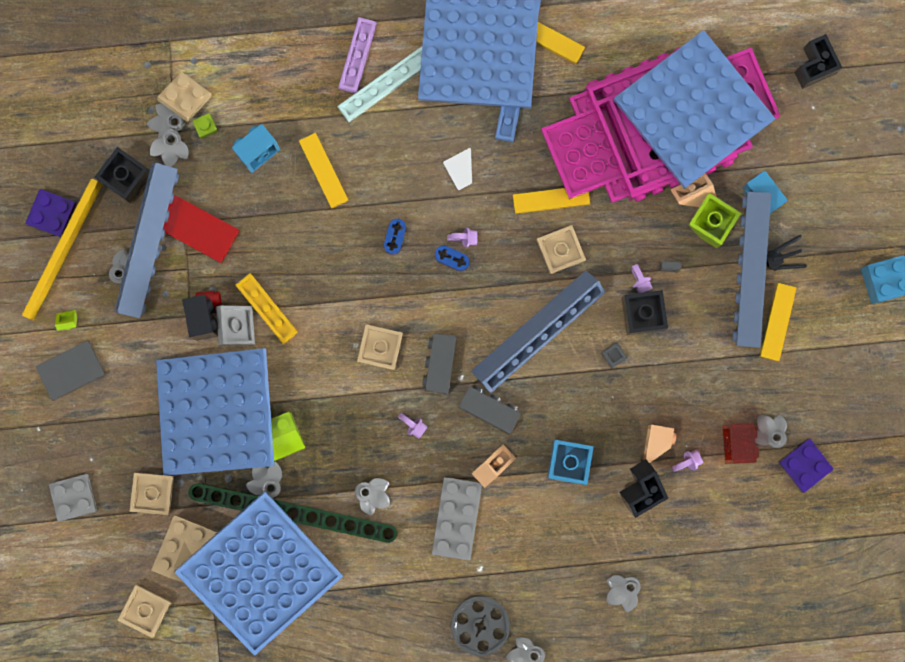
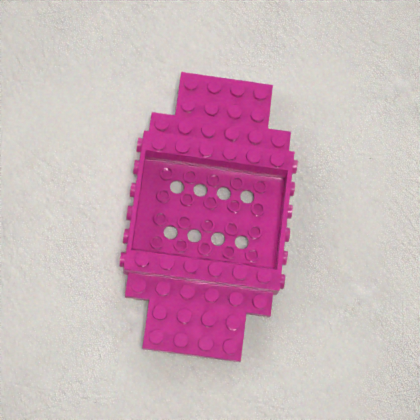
[541,46,780,203]

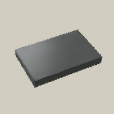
[36,341,106,401]

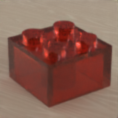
[722,423,759,464]

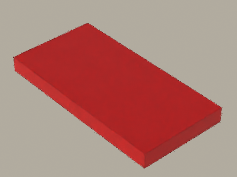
[163,195,240,264]

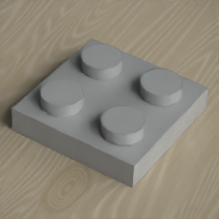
[216,306,255,345]
[49,474,97,522]

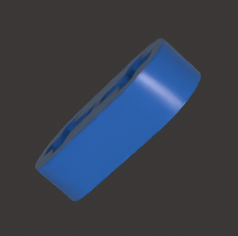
[384,219,406,255]
[435,246,469,272]

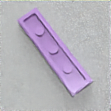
[338,17,377,93]

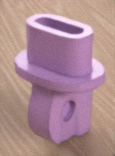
[447,227,477,248]
[632,264,653,293]
[398,413,427,439]
[672,450,703,472]

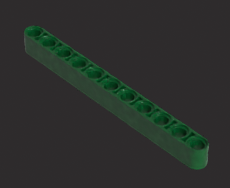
[188,483,397,543]

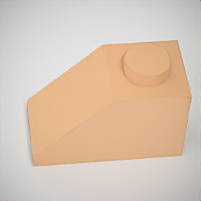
[671,173,717,207]
[643,425,676,463]
[472,444,516,488]

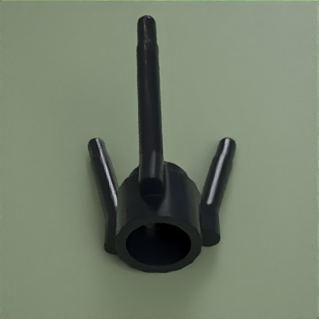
[766,235,807,271]

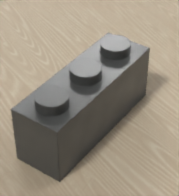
[422,333,457,395]
[458,385,521,434]

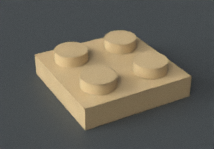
[157,72,212,122]
[536,225,586,275]
[357,325,403,371]
[129,473,174,515]
[117,584,172,638]

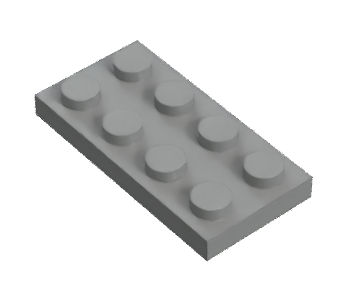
[432,477,482,560]

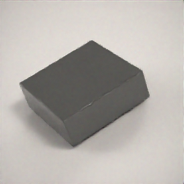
[659,261,681,273]
[601,342,628,369]

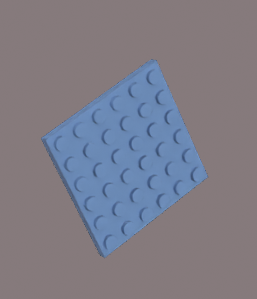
[418,0,539,109]
[613,30,775,189]
[156,348,274,476]
[175,491,343,656]

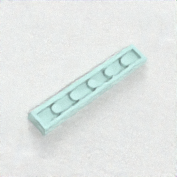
[337,46,422,122]

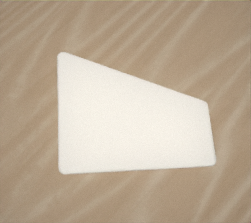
[443,148,472,190]

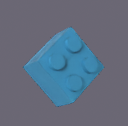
[231,123,280,173]
[861,255,905,305]
[547,440,594,485]

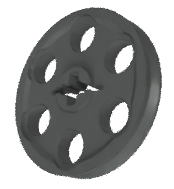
[451,596,510,656]

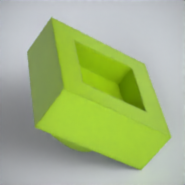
[192,113,218,139]
[55,310,77,331]

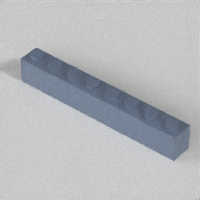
[114,163,179,318]
[732,192,771,347]
[471,271,606,393]

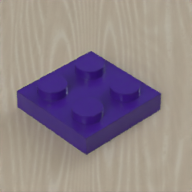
[25,189,77,238]
[778,439,834,493]

